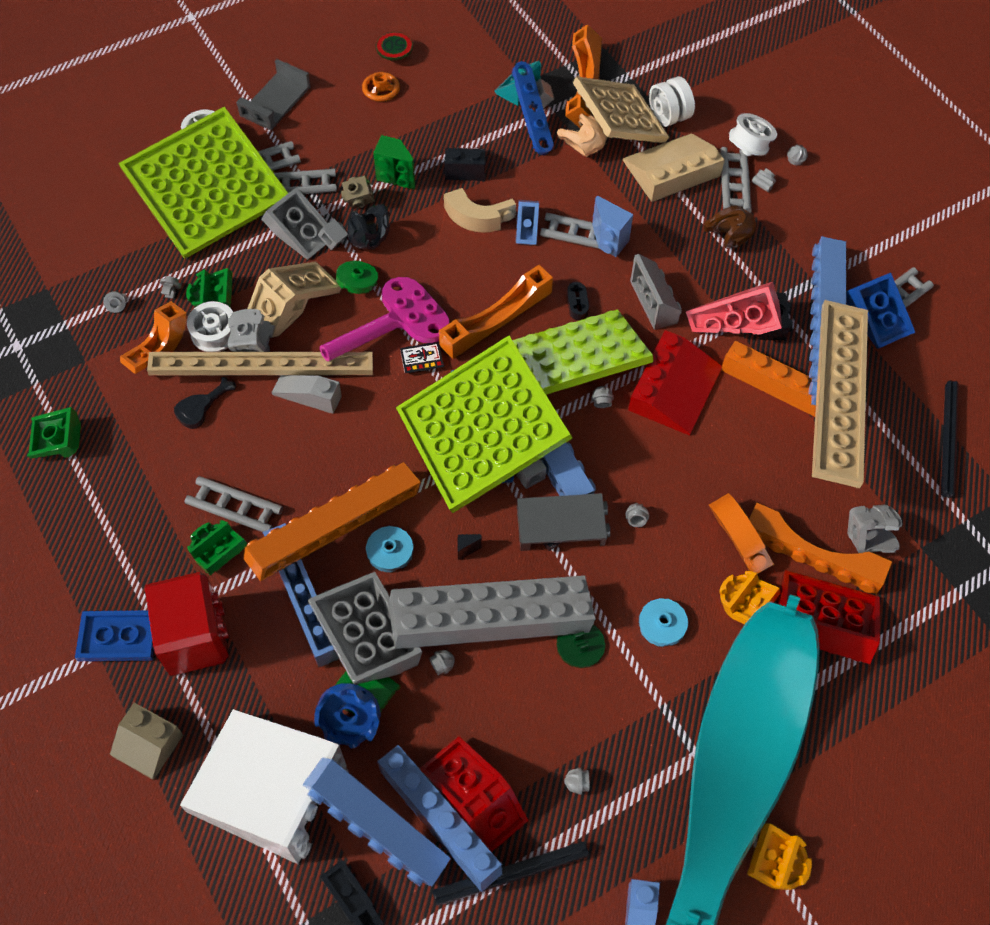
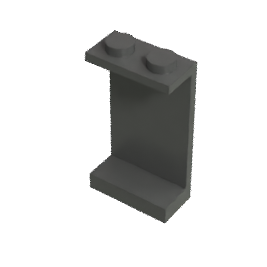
[236,59,311,130]
[517,493,610,551]

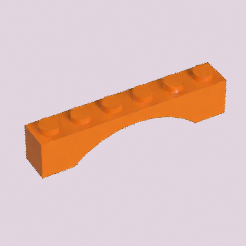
[565,24,602,129]
[439,265,553,359]
[749,503,892,594]

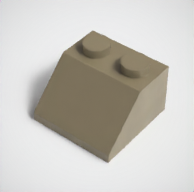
[110,703,183,780]

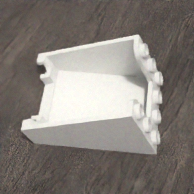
[180,710,348,864]

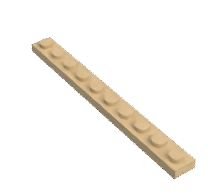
[147,352,373,375]

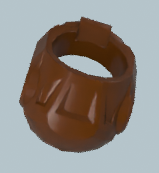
[704,205,756,249]

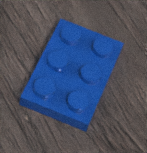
[75,610,154,661]

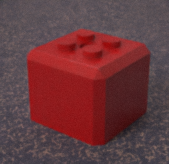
[145,572,229,676]

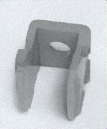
[228,309,275,352]
[847,504,902,553]

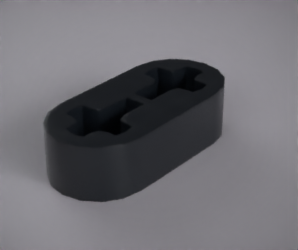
[567,282,589,321]

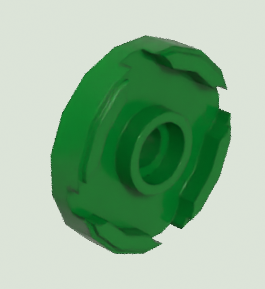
[336,261,378,294]

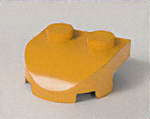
[720,571,781,624]
[747,823,812,890]

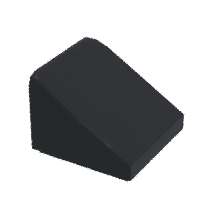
[458,534,482,560]

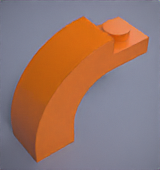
[120,301,186,374]
[709,493,774,574]

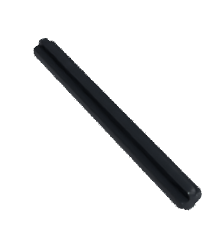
[941,380,959,498]
[433,841,589,906]

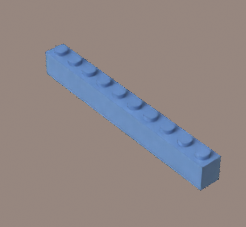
[809,236,846,405]

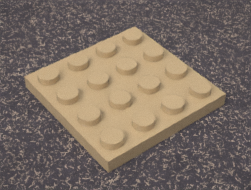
[573,76,669,143]

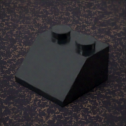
[444,147,486,181]

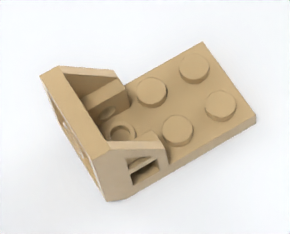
[248,262,341,337]

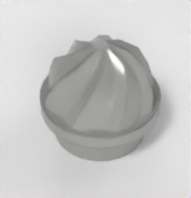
[787,145,807,165]
[591,386,614,408]
[626,503,649,527]
[429,650,455,676]
[564,767,589,794]

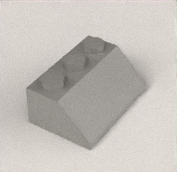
[630,254,682,330]

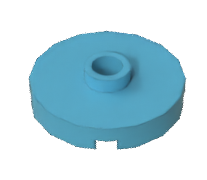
[366,526,414,573]
[639,598,688,647]

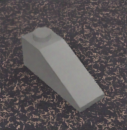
[272,375,342,414]

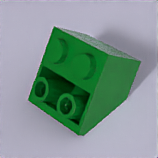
[373,135,415,189]

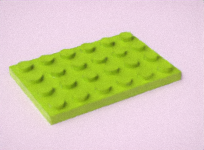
[513,309,653,394]

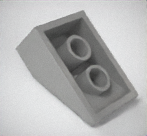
[262,187,328,260]

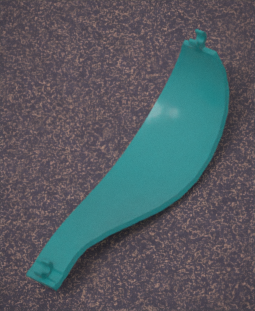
[666,594,820,925]

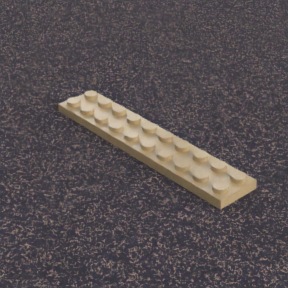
[812,300,868,488]

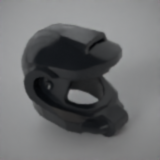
[347,204,390,250]

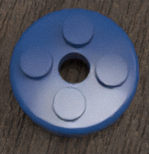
[314,683,381,748]

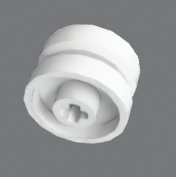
[649,76,695,127]

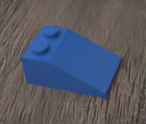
[846,273,915,349]

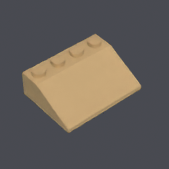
[623,134,724,202]

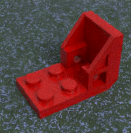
[419,736,529,852]

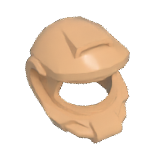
[557,114,607,157]

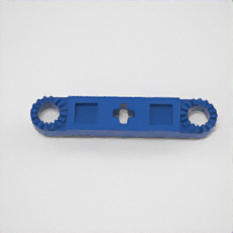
[512,61,553,155]

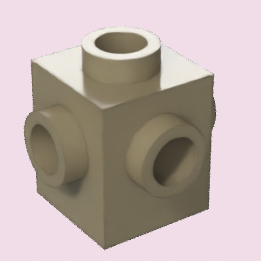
[341,175,375,208]

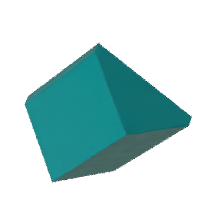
[494,61,541,106]

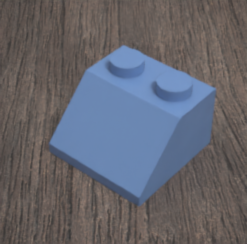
[592,196,633,257]

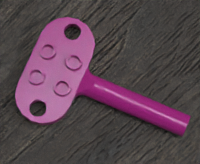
[320,277,449,361]

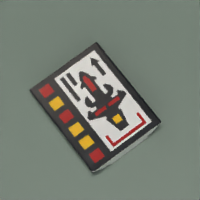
[400,342,444,373]

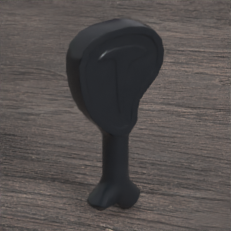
[174,377,236,429]

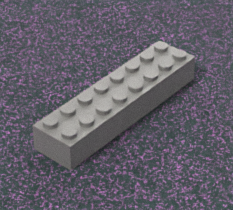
[389,576,595,649]

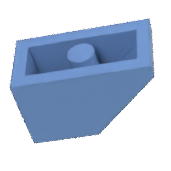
[516,200,539,245]
[625,879,659,925]

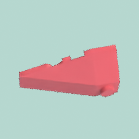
[686,282,782,334]

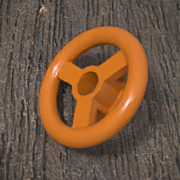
[362,72,400,101]

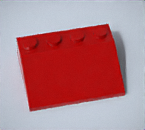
[628,330,722,436]
[777,570,880,664]

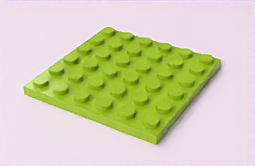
[119,107,288,259]
[396,336,572,513]

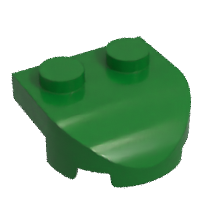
[186,268,233,307]
[187,520,247,576]

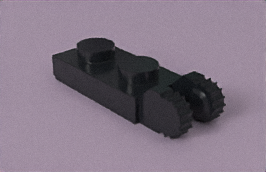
[320,859,385,925]

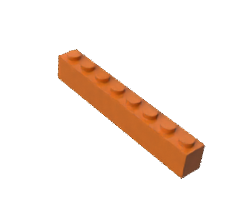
[244,462,420,581]

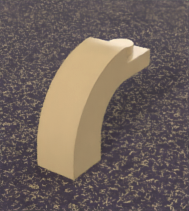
[444,188,516,232]

